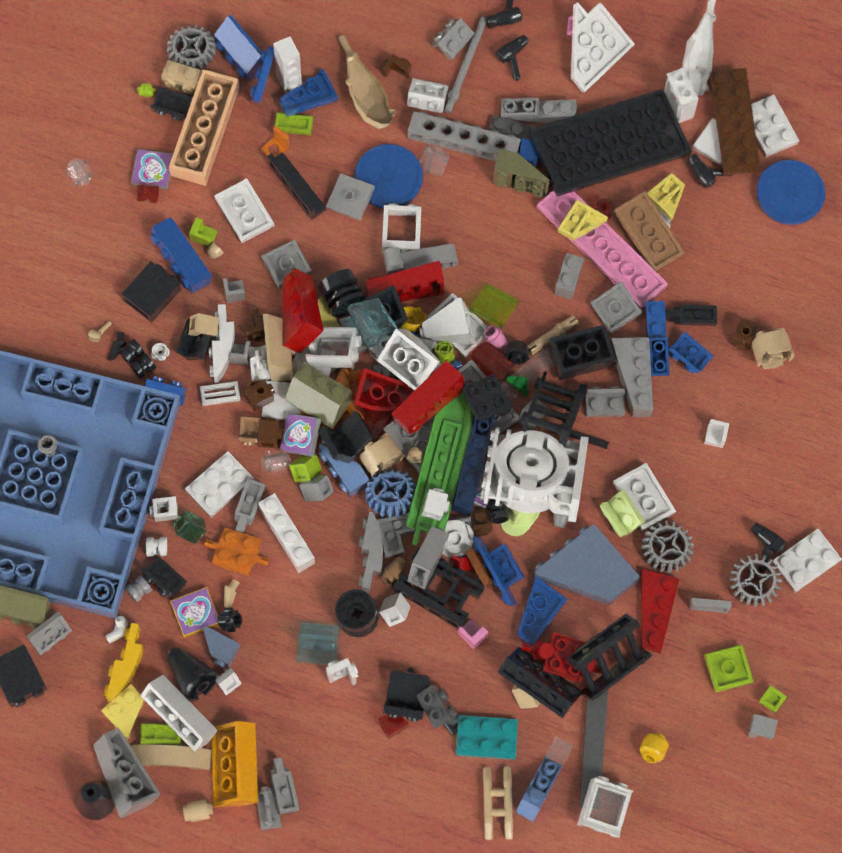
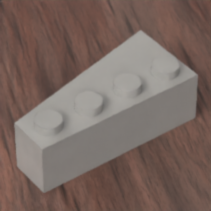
[610,337,653,417]
[93,728,161,819]

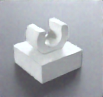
[215,668,242,695]

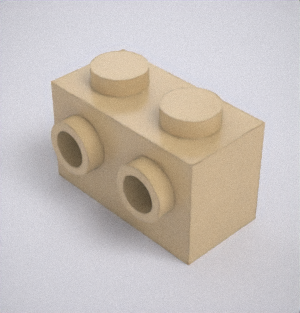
[161,60,202,95]

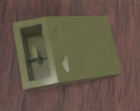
[493,149,549,197]

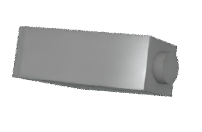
[407,526,450,590]

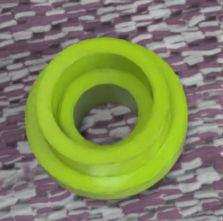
[137,84,156,97]

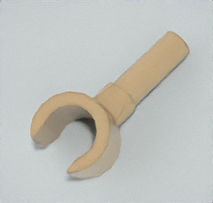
[88,321,112,342]

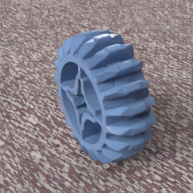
[365,468,416,518]

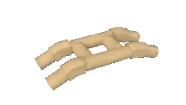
[483,767,513,840]

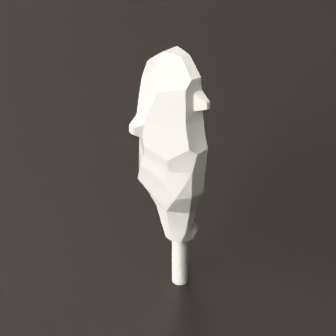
[682,0,716,96]

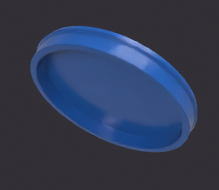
[355,144,423,209]
[757,160,825,225]

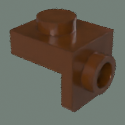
[382,54,411,78]
[246,309,265,341]

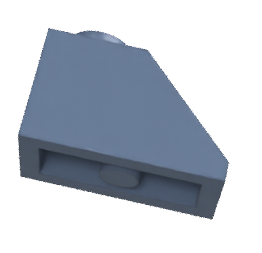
[203,626,241,668]

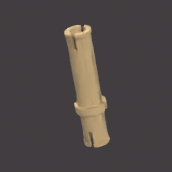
[527,315,579,356]

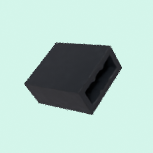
[121,261,181,323]
[0,644,48,708]

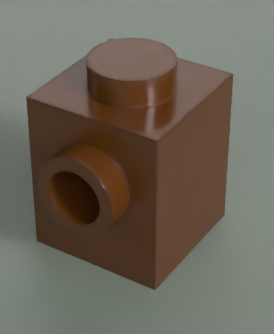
[731,318,758,350]
[244,379,276,411]
[258,418,283,449]

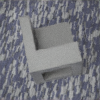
[223,278,246,303]
[228,341,252,366]
[299,475,334,502]
[747,714,778,739]

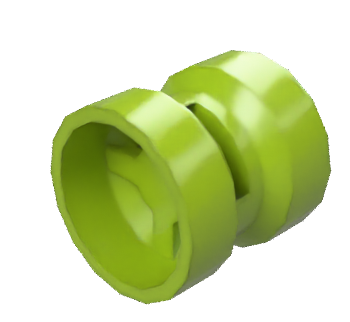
[435,341,455,364]

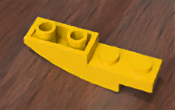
[104,623,144,702]

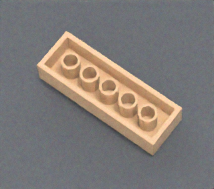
[169,69,239,186]

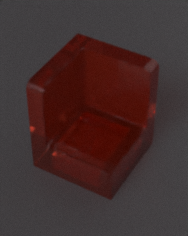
[378,715,409,739]

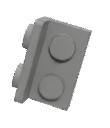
[585,386,625,417]
[26,612,72,655]

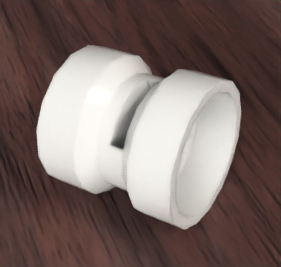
[146,537,167,557]

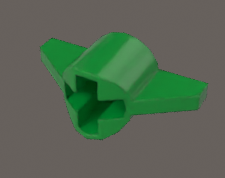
[505,376,529,397]

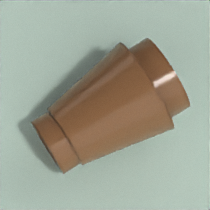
[380,557,406,586]

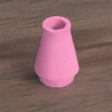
[484,325,509,351]

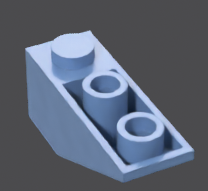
[318,444,370,497]
[516,758,562,822]

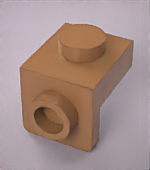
[239,415,261,445]

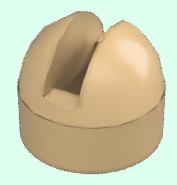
[207,242,224,259]
[407,447,423,463]

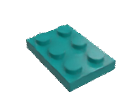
[456,715,518,760]

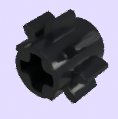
[218,608,242,633]

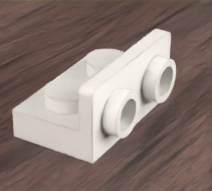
[407,78,449,113]

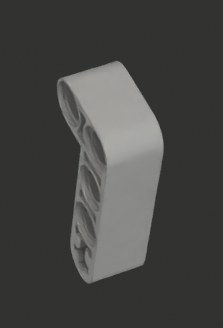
[383,244,459,275]

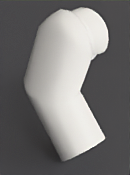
[105,616,128,644]

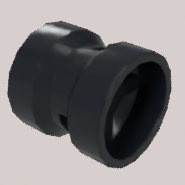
[118,338,145,365]
[130,353,156,379]
[488,499,509,524]

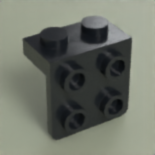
[462,374,512,422]
[318,411,373,463]
[383,670,430,721]

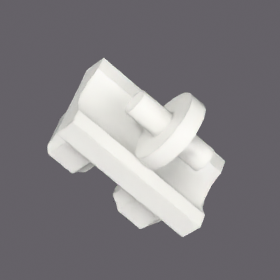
[249,345,271,381]

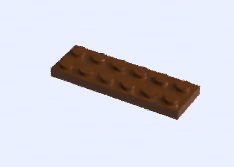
[709,68,761,176]

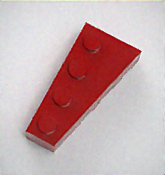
[365,260,444,302]
[282,268,324,353]
[391,360,466,435]

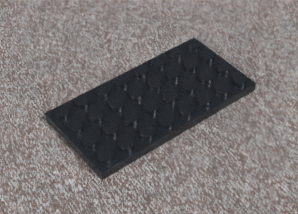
[528,89,692,197]

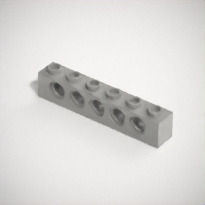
[408,111,521,161]

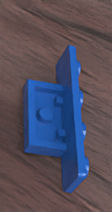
[473,536,525,606]

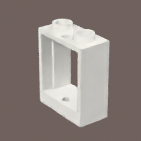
[382,203,421,254]

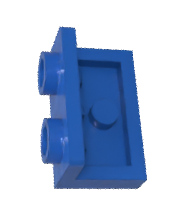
[668,332,714,374]
[145,376,188,405]

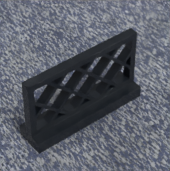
[498,647,581,719]

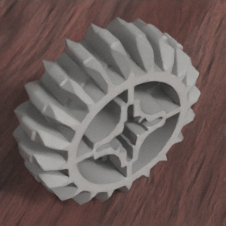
[167,24,216,70]
[641,520,694,573]
[729,554,783,607]

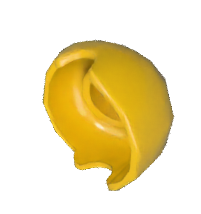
[401,306,427,333]

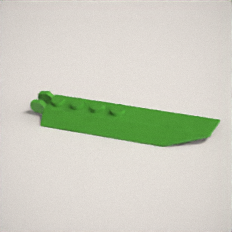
[406,392,472,545]

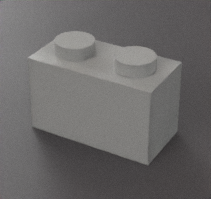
[554,253,584,300]

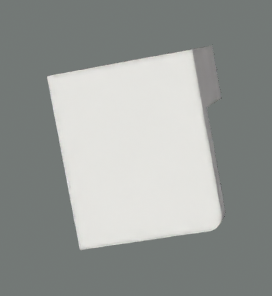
[704,419,729,448]
[379,592,410,627]

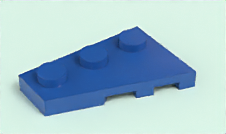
[250,46,274,104]
[280,69,338,117]
[517,576,567,645]

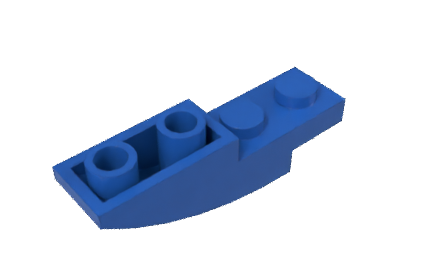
[645,301,670,376]

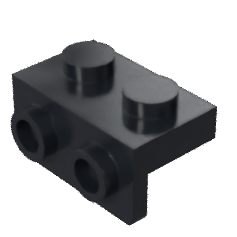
[150,86,193,121]
[176,319,212,360]
[141,556,187,600]

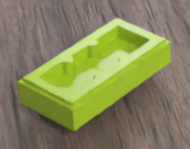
[275,113,313,136]
[140,723,181,746]

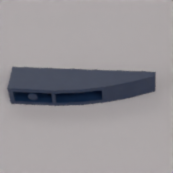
[450,415,496,515]

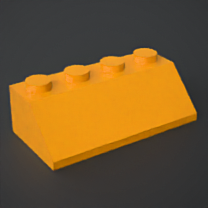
[211,721,258,807]

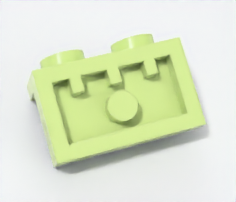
[599,489,645,537]

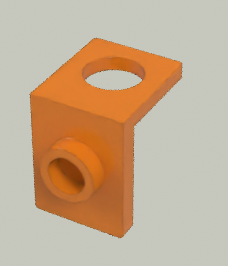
[261,126,289,157]

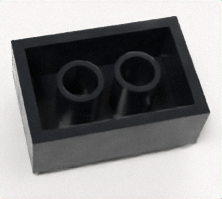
[548,325,616,381]

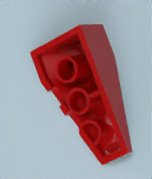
[353,368,415,411]

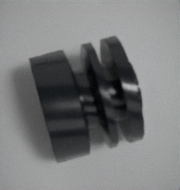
[317,269,367,318]
[335,589,379,638]

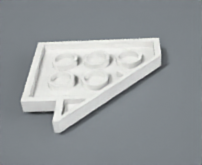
[571,2,635,93]

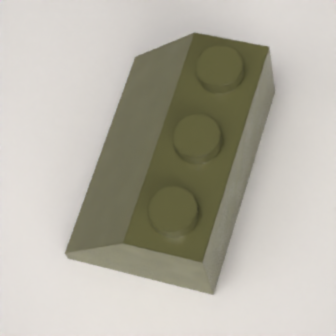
[285,362,353,429]
[0,585,53,629]

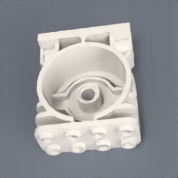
[480,427,589,522]

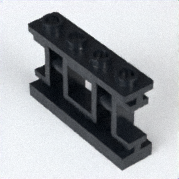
[393,548,485,629]

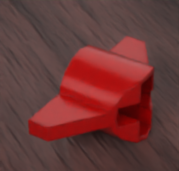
[451,555,476,573]

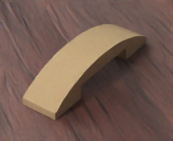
[131,745,212,770]

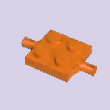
[204,528,270,576]

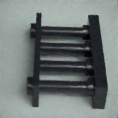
[521,371,588,446]
[565,614,652,701]

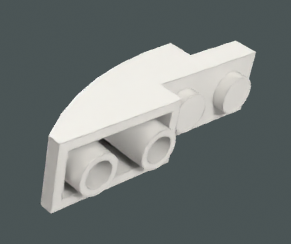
[209,304,235,383]

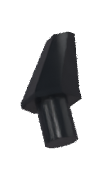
[107,332,127,361]

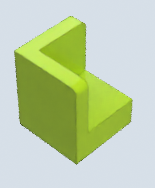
[189,217,218,247]
[289,454,322,483]

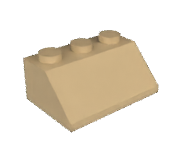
[263,314,297,382]

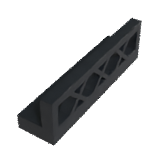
[267,152,326,220]

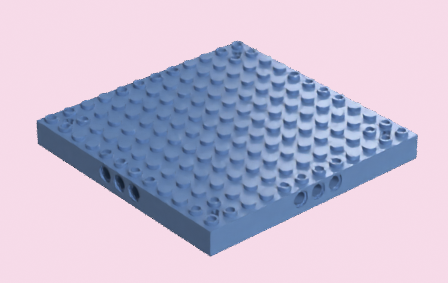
[0,351,181,619]

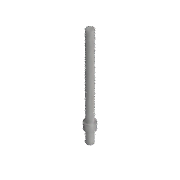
[444,17,487,113]

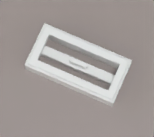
[200,381,240,406]

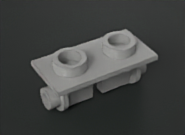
[257,787,281,831]

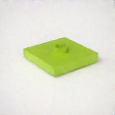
[704,644,754,693]

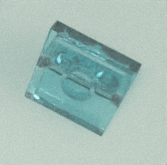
[347,298,398,348]
[297,622,340,665]

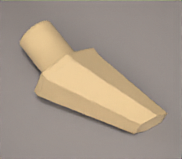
[224,579,240,608]

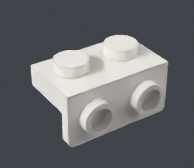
[326,658,358,685]

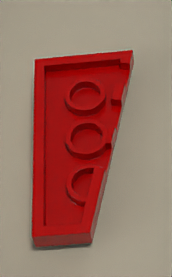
[641,569,679,654]

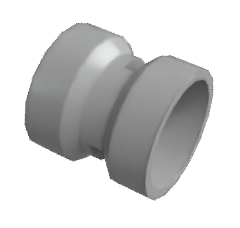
[125,576,152,603]

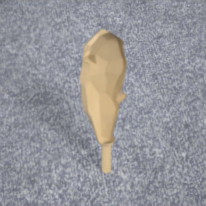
[339,35,396,129]

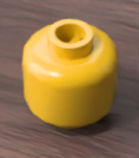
[640,733,669,763]

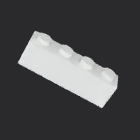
[273,37,302,94]
[258,493,315,573]
[140,675,218,752]

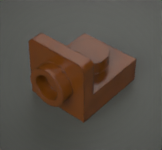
[469,508,493,536]

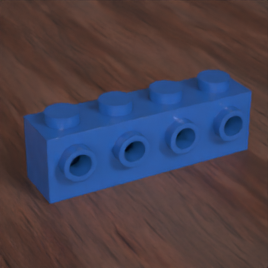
[150,217,212,294]

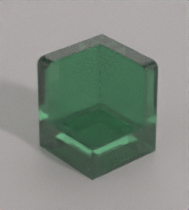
[174,510,206,544]

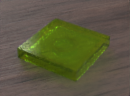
[469,283,520,329]

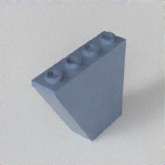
[533,524,640,605]

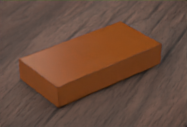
[465,548,494,586]

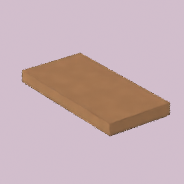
[613,191,685,271]

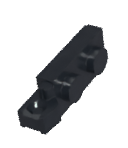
[665,305,717,326]

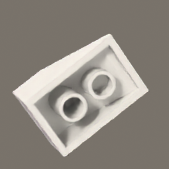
[377,329,440,390]

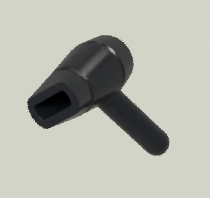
[487,0,522,29]
[495,35,529,81]
[687,153,733,188]
[750,522,786,573]

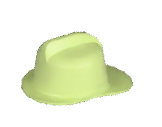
[501,507,540,536]

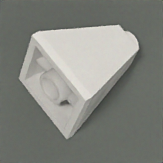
[420,298,476,345]

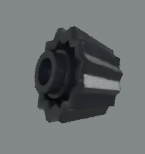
[504,340,530,365]

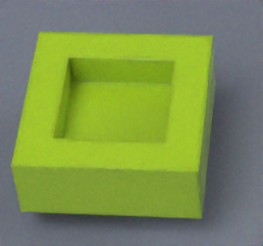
[759,685,787,714]

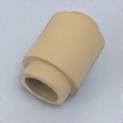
[183,799,213,822]

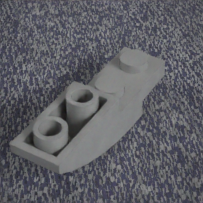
[501,98,577,123]
[359,512,383,594]

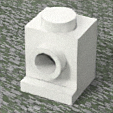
[149,496,179,522]

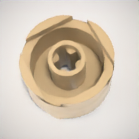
[751,328,794,369]
[358,433,404,477]

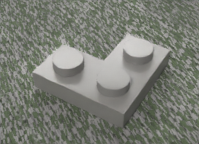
[377,512,416,558]

